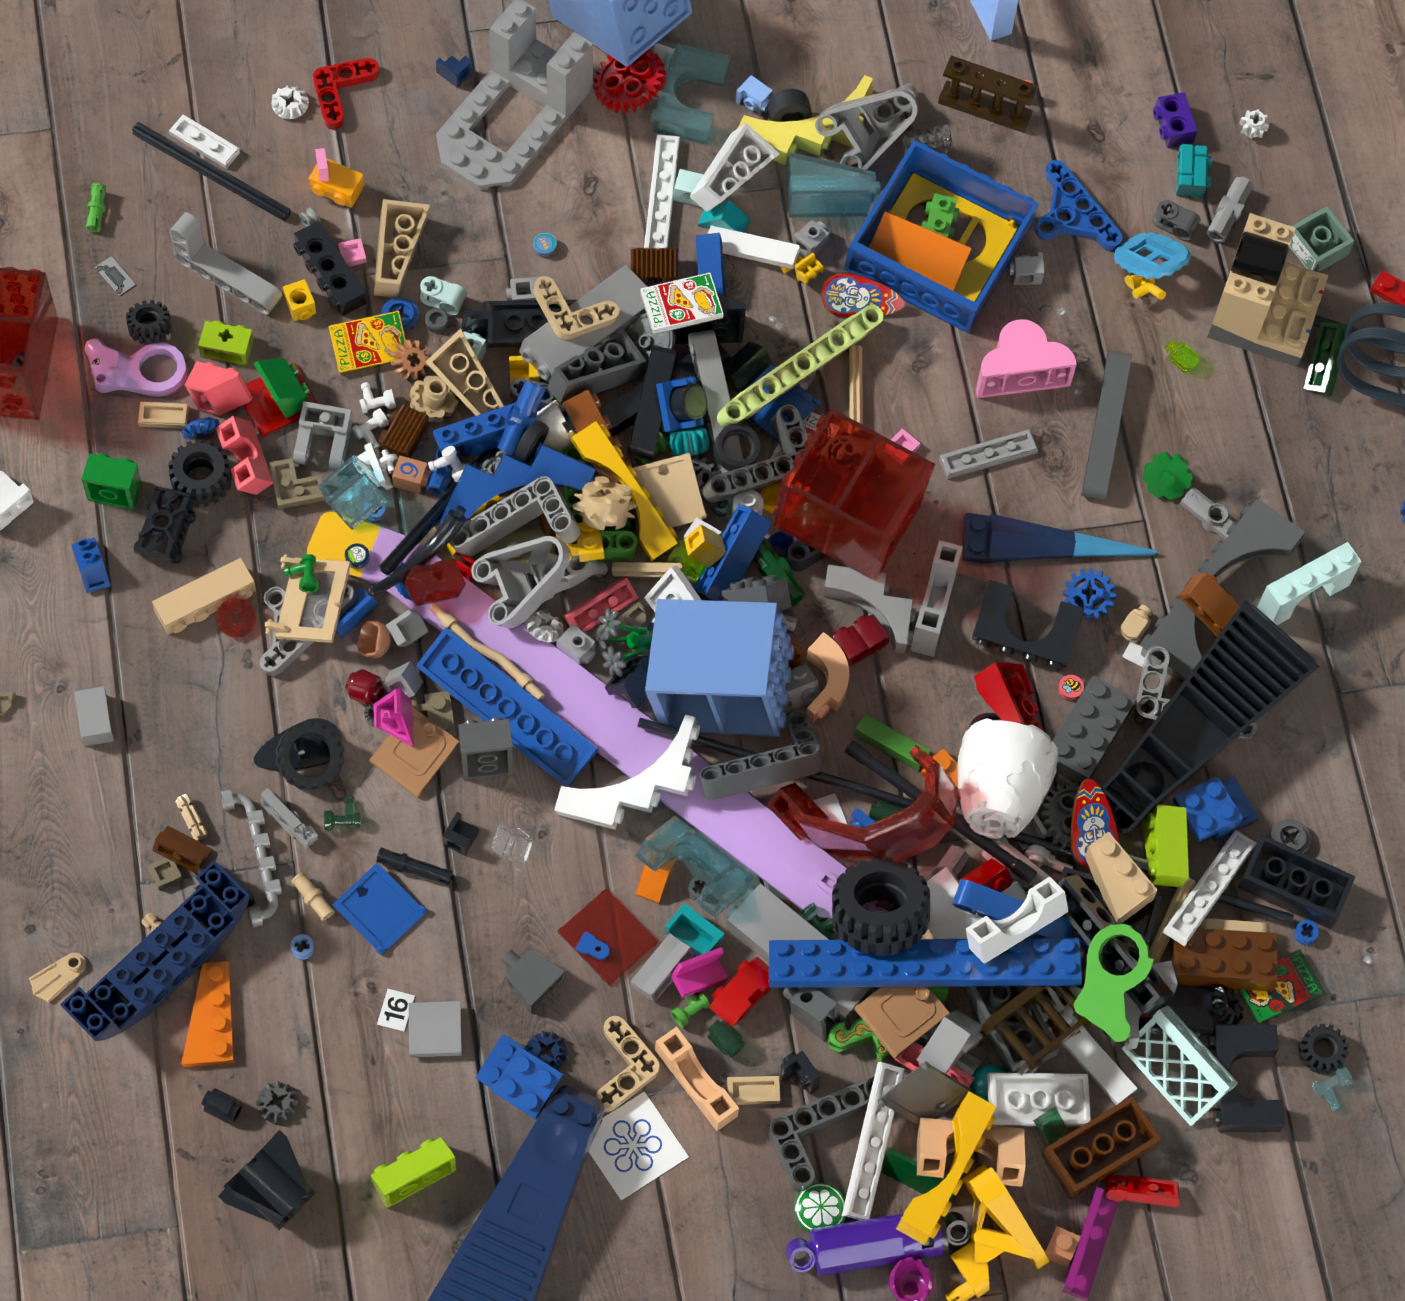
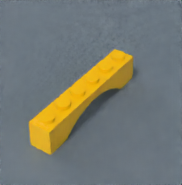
[570,421,678,562]
[896,1091,996,1245]

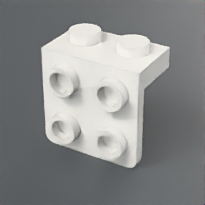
[0,471,34,531]

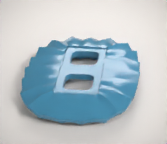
[1114,232,1192,279]

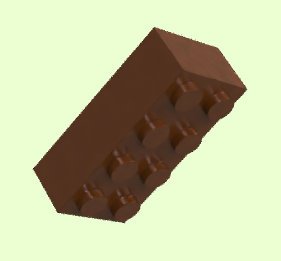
[1171,928,1277,992]
[1042,1096,1162,1200]

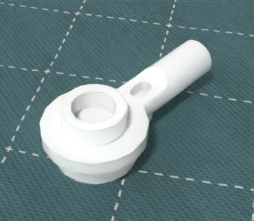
[1024,845,1073,872]

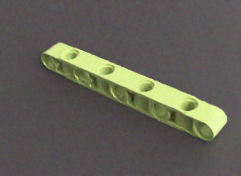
[717,305,883,428]

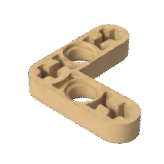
[533,276,620,340]
[596,1016,659,1112]

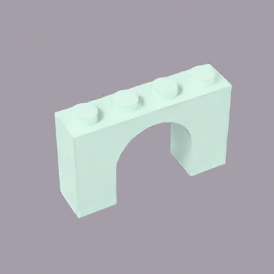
[1257,542,1362,625]

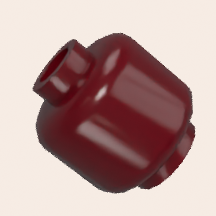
[345,669,384,705]

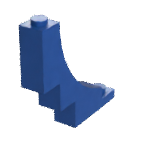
[436,443,597,530]

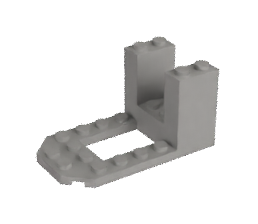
[436,0,593,190]

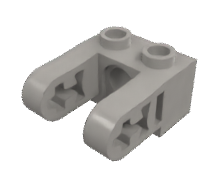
[293,401,354,471]

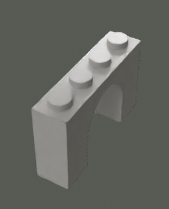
[910,540,963,657]

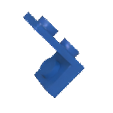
[71,538,110,593]

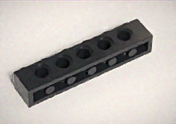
[1058,875,1174,1013]

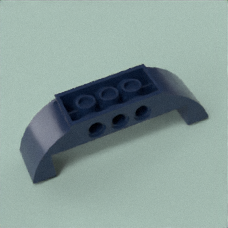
[60,860,250,1041]

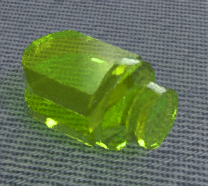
[1164,338,1200,373]

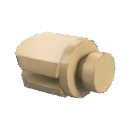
[1121,605,1153,642]

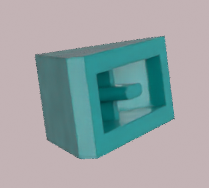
[698,200,750,233]

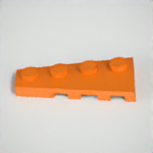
[181,961,234,1067]

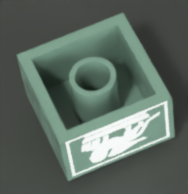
[1290,206,1355,272]

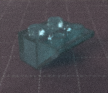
[318,455,389,530]

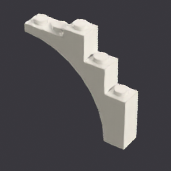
[554,715,700,830]

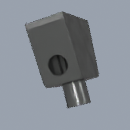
[501,950,565,1013]
[783,987,840,1041]

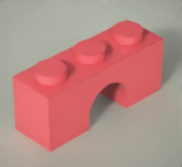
[216,416,274,495]

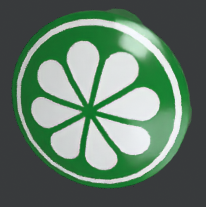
[794,1183,845,1232]

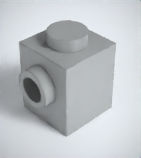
[557,624,596,666]

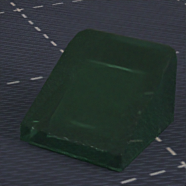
[1033,1107,1068,1145]

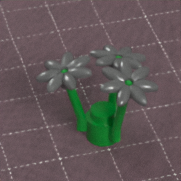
[594,608,652,677]

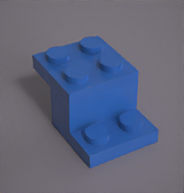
[1173,776,1259,842]
[475,1034,564,1119]

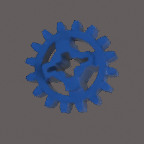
[1063,568,1117,622]

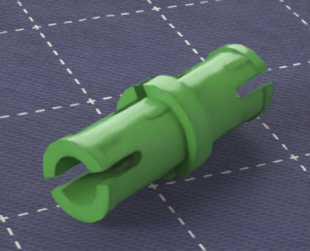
[85,183,107,232]

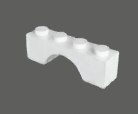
[966,877,1068,964]

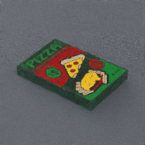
[1237,949,1325,1025]

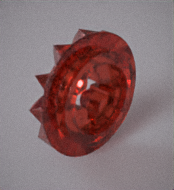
[216,598,256,637]

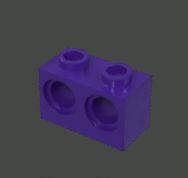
[1153,92,1197,148]

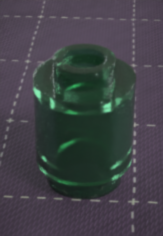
[869,800,907,829]
[707,1020,746,1058]

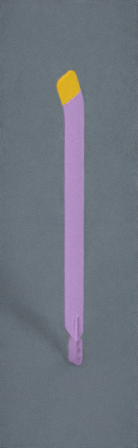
[307,512,924,939]

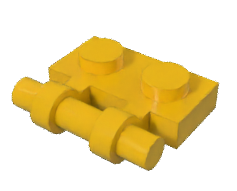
[556,523,604,562]

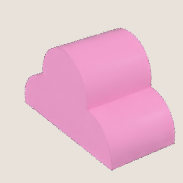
[976,319,1077,398]

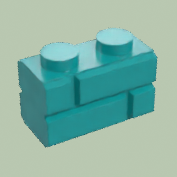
[1176,144,1212,198]

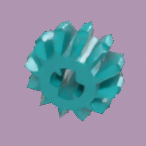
[668,426,710,456]

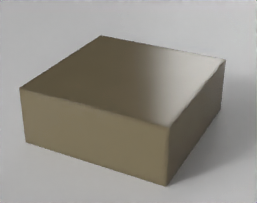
[148,858,183,890]

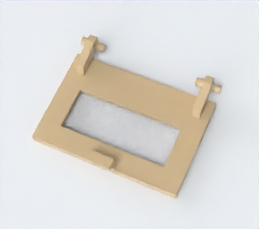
[265,554,351,643]

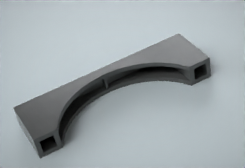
[1140,499,1305,684]

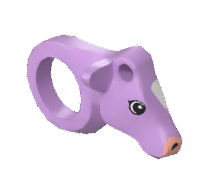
[85,338,188,397]

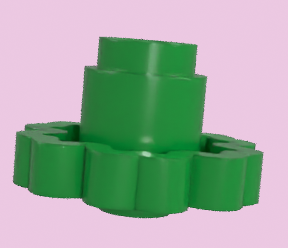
[1143,452,1193,500]

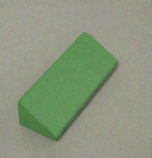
[854,714,931,771]

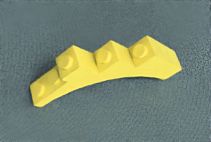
[737,75,875,165]

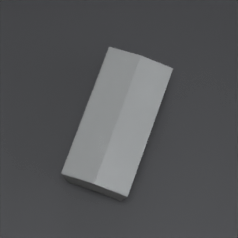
[630,933,694,1003]

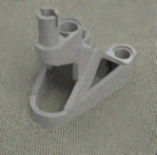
[815,83,918,176]
[471,536,608,629]

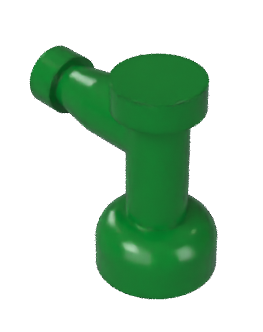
[284,554,319,593]

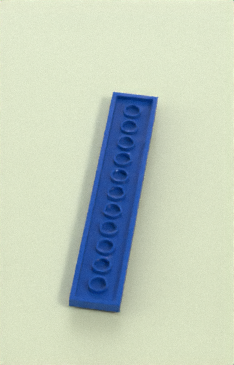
[769,938,1082,988]

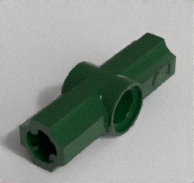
[753,537,805,607]

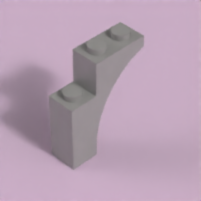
[823,565,916,654]

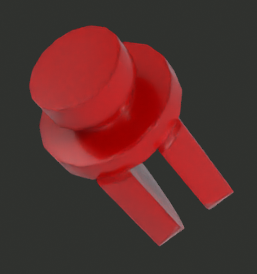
[448,551,475,581]

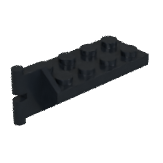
[461,300,577,348]

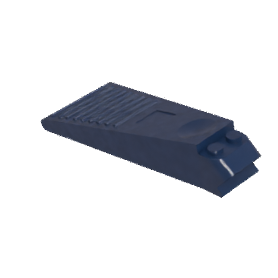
[427,1085,605,1301]

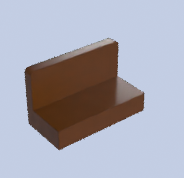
[152,826,211,874]

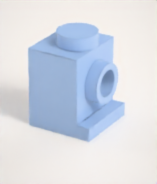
[736,75,773,115]

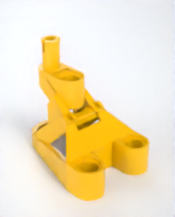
[944,1164,1049,1301]

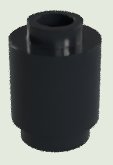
[201,1088,243,1123]

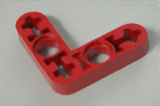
[313,58,379,130]

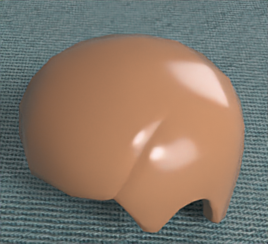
[357,621,391,659]

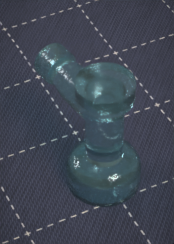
[1312,1066,1353,1111]

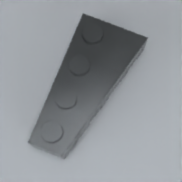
[548,327,647,404]

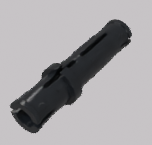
[376,847,453,887]

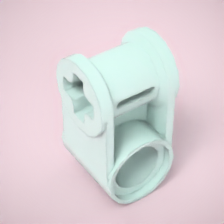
[420,276,467,315]

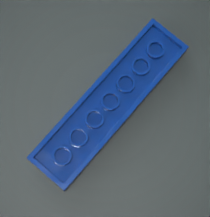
[416,627,599,787]

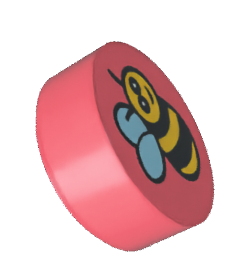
[1058,675,1084,701]

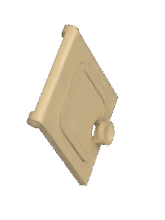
[633,453,707,527]

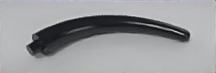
[367,506,466,596]

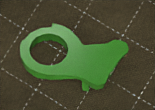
[1074,924,1154,1042]

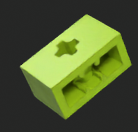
[198,321,254,366]

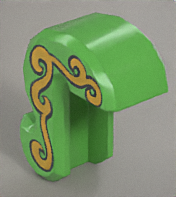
[828,1018,889,1062]

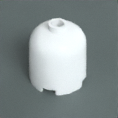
[536,400,577,452]

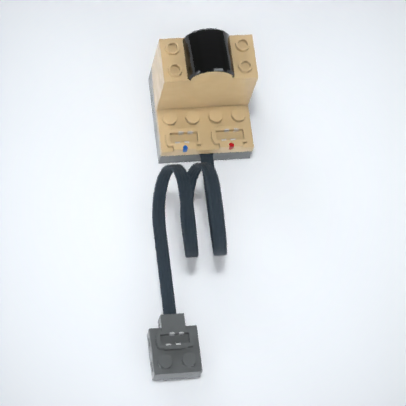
[1207,213,1405,408]

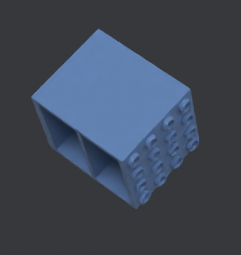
[548,0,693,67]
[645,599,794,737]

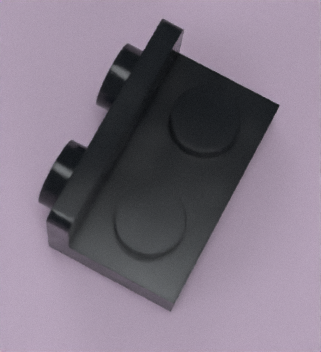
[780,1050,820,1095]

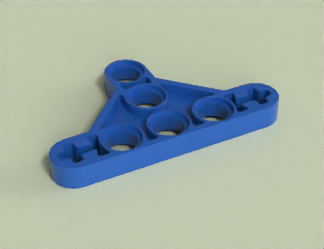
[1035,160,1123,252]

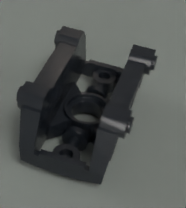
[133,486,196,564]

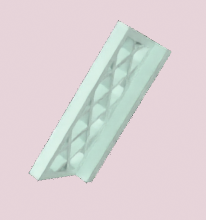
[1121,1006,1238,1126]

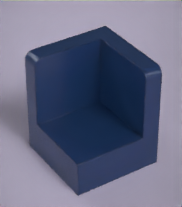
[436,56,472,88]

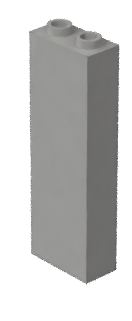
[519,265,647,382]
[726,883,876,1022]

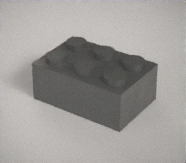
[458,717,513,780]

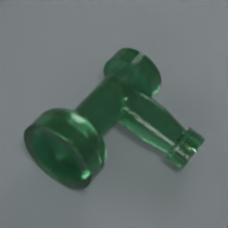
[324,796,360,831]
[798,902,835,938]

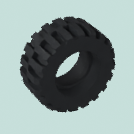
[832,857,930,956]

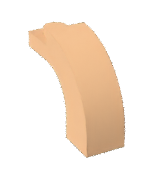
[806,632,849,723]

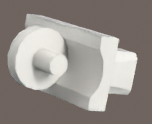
[356,442,398,490]

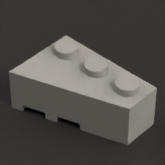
[917,1009,983,1074]

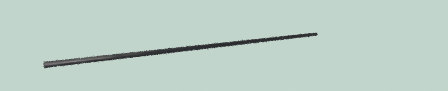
[637,717,1294,924]

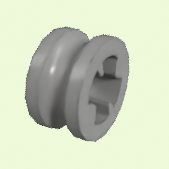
[299,207,321,227]

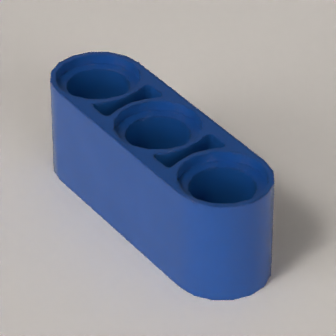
[696,232,726,296]

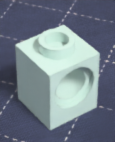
[673,169,704,207]

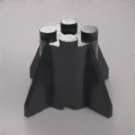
[218,1130,316,1230]

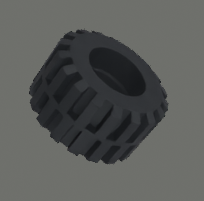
[168,439,232,507]

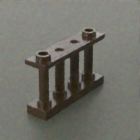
[938,55,1039,133]
[981,986,1095,1076]

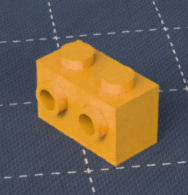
[308,158,365,208]

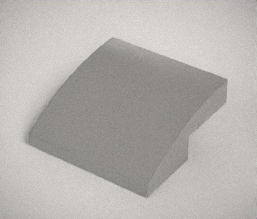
[409,1001,462,1057]

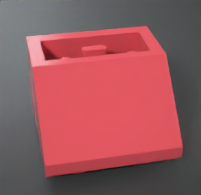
[185,361,253,416]

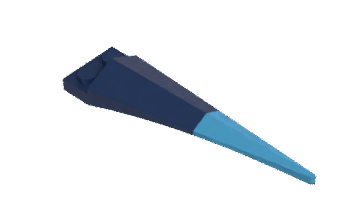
[962,513,1158,564]

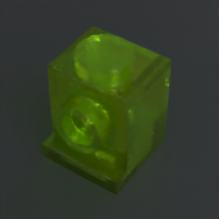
[667,539,705,579]

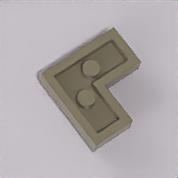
[269,458,326,510]

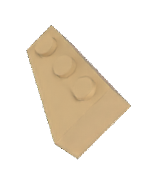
[1085,832,1158,924]

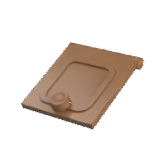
[369,707,460,798]
[854,987,950,1059]

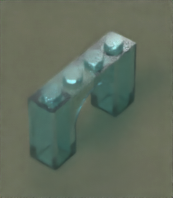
[650,44,731,145]
[635,816,754,918]

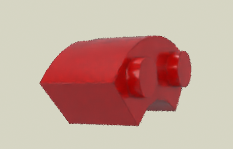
[709,956,772,1027]

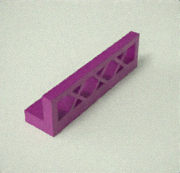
[1062,1187,1118,1301]

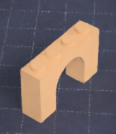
[917,1117,1026,1187]

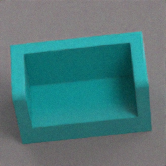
[665,903,725,957]

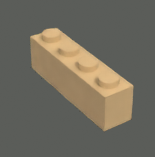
[152,558,256,635]

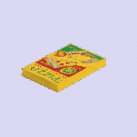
[328,311,409,373]

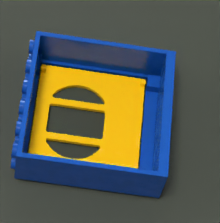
[844,140,1039,334]

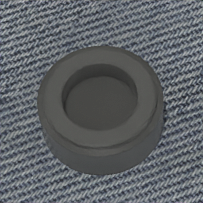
[425,308,449,333]

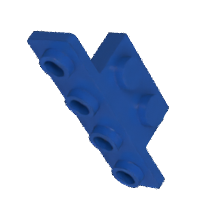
[433,402,516,457]

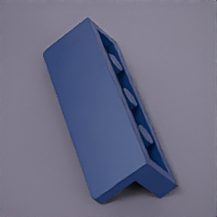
[694,504,772,601]

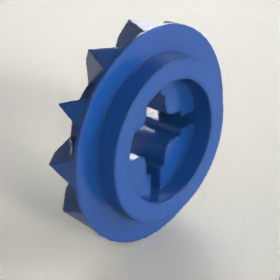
[381,297,419,332]
[182,417,220,440]

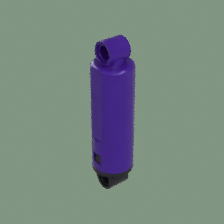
[785,1212,972,1276]

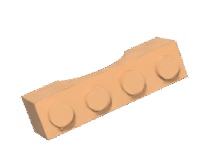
[655,1027,739,1131]

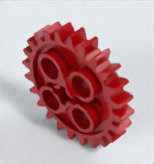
[592,49,667,114]

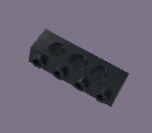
[293,221,367,316]

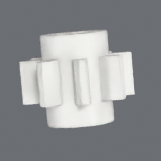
[1239,109,1269,139]

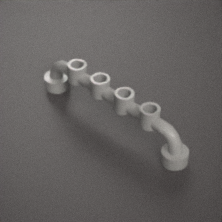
[220,789,282,927]

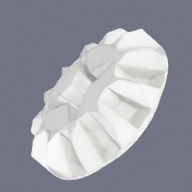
[271,85,309,119]
[525,610,564,642]

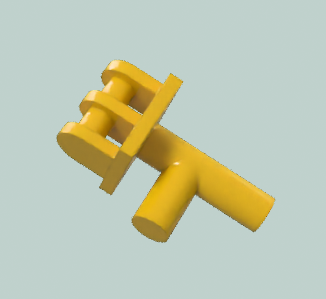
[780,253,825,284]
[1124,273,1166,300]

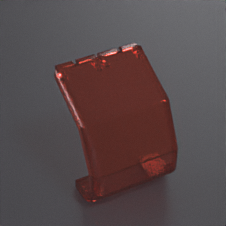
[794,745,957,863]

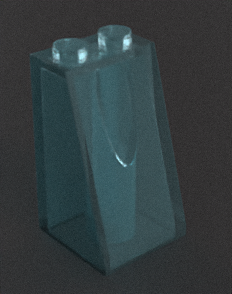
[787,153,880,218]

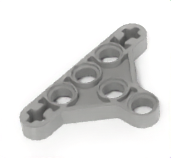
[260,584,356,676]

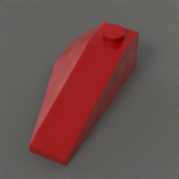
[974,662,1043,731]

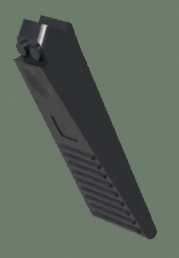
[1101,600,1320,833]

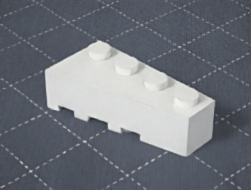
[689,123,780,212]

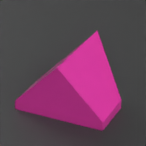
[374,689,414,747]

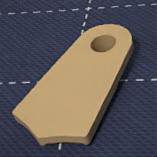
[29,953,86,1003]

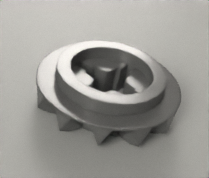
[1271,819,1311,853]
[256,1081,299,1123]

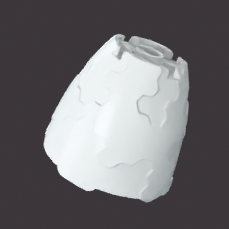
[958,719,1058,839]

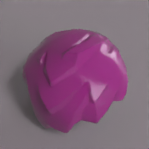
[889,1257,936,1301]

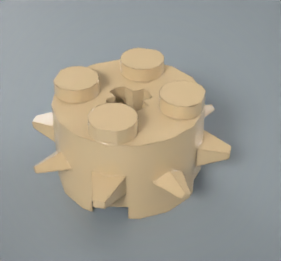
[572,476,637,530]

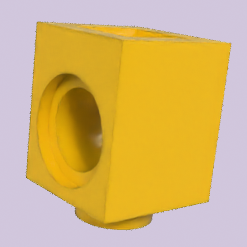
[283,279,316,321]

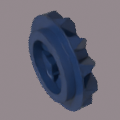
[526,1031,567,1069]

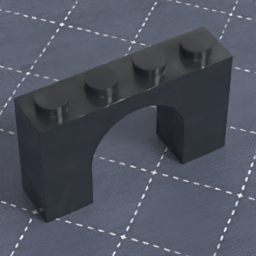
[972,580,1085,669]
[1208,1025,1285,1132]

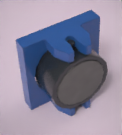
[656,376,708,432]

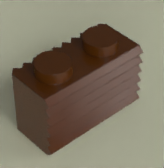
[630,247,678,282]
[379,404,429,458]

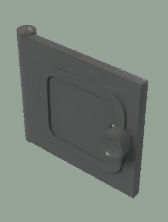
[877,1061,971,1125]

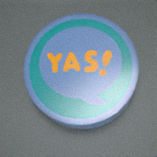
[533,233,557,257]

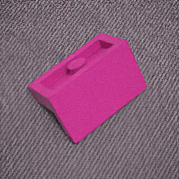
[671,947,728,999]

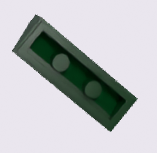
[1303,321,1347,396]
[881,1148,954,1202]

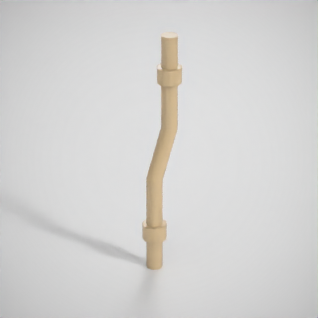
[429,603,545,701]

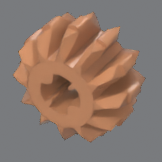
[391,339,431,380]

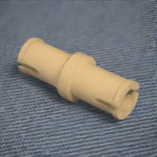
[291,872,335,921]

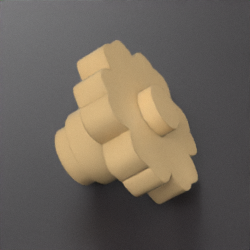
[409,375,458,422]

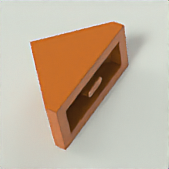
[636,849,678,904]

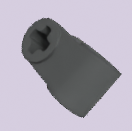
[1153,200,1201,241]

